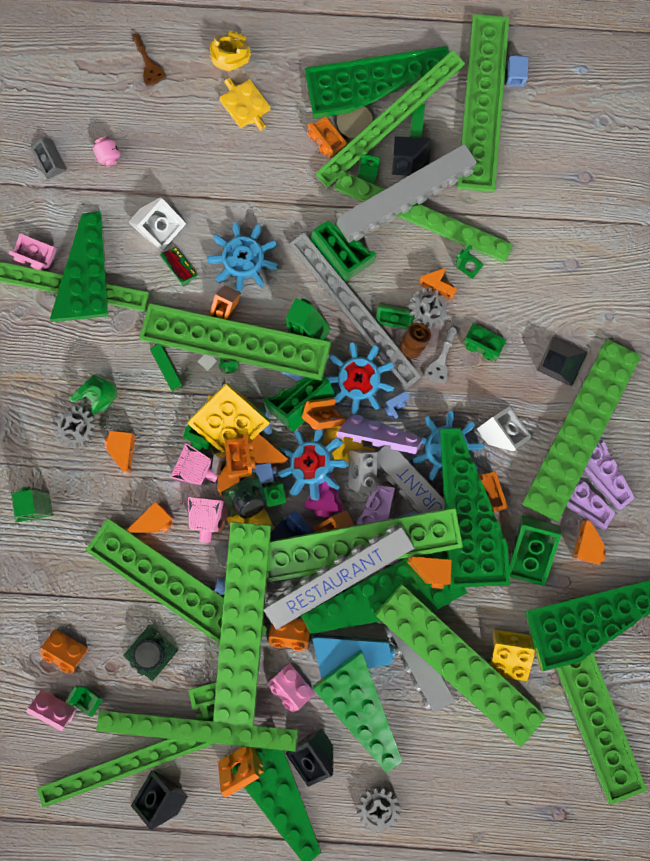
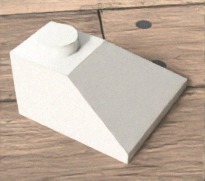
[129,197,186,251]
[477,406,532,451]

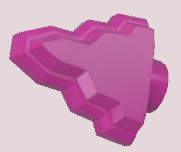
[304,474,343,517]

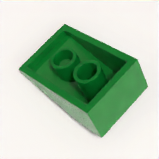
[509,516,562,586]

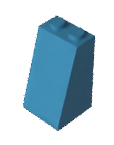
[313,634,395,679]

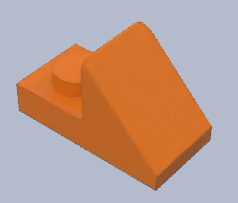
[418,268,457,301]

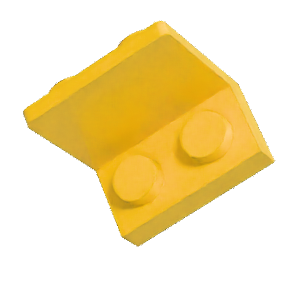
[490,629,535,681]

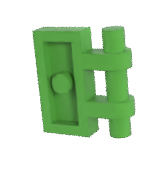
[188,682,217,721]

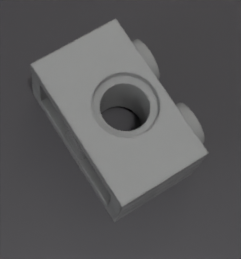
[348,449,377,492]

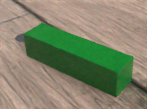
[410,104,425,138]
[150,344,183,392]

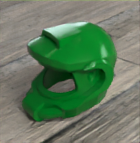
[69,374,118,414]

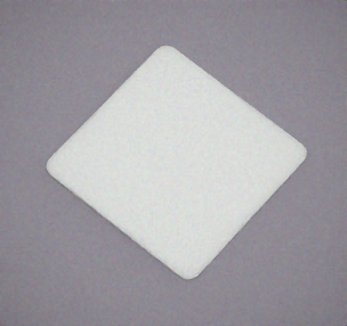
[198,355,217,371]

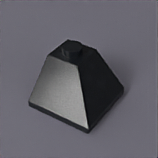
[392,136,432,176]
[537,337,587,386]
[285,729,333,787]
[131,770,188,830]

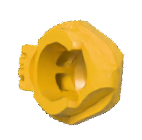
[210,31,251,72]

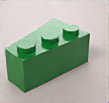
[263,377,335,432]
[11,487,53,523]

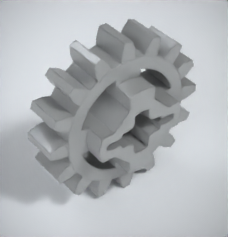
[408,288,449,329]
[53,406,97,448]
[357,786,400,834]

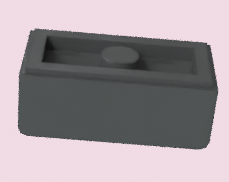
[31,137,67,179]

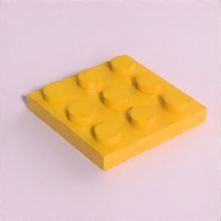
[187,382,270,452]

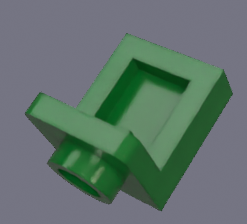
[182,424,212,451]
[263,482,286,507]
[66,685,103,717]

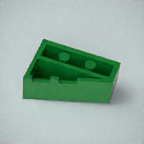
[310,221,377,282]
[285,298,331,341]

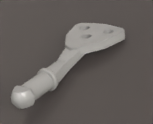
[424,326,457,384]

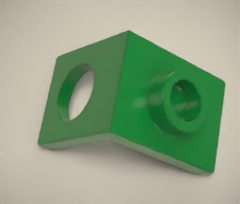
[357,154,380,185]
[454,245,483,279]
[218,358,240,374]

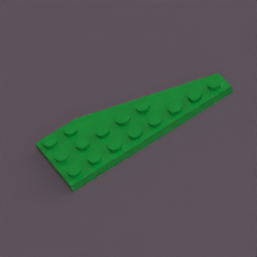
[304,46,449,119]
[439,428,511,588]
[301,551,468,633]
[525,580,650,671]

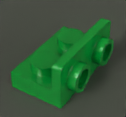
[462,323,507,361]

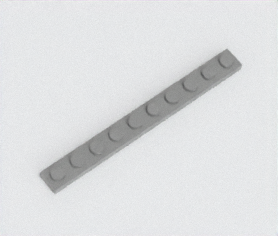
[289,233,421,389]

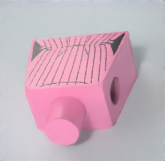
[171,444,220,486]
[188,497,230,543]

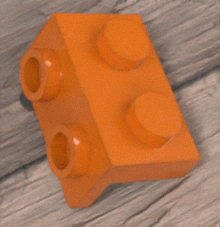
[307,117,348,159]
[302,398,346,430]
[224,433,255,479]
[269,618,310,651]
[40,629,88,674]

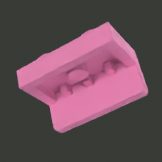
[8,234,56,270]
[267,663,315,713]
[27,690,76,731]

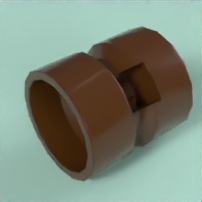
[399,323,431,358]

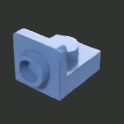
[384,391,410,421]

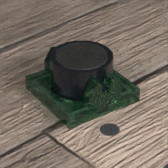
[221,473,265,518]
[123,625,179,682]

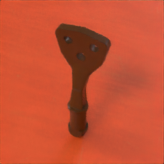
[132,33,166,86]

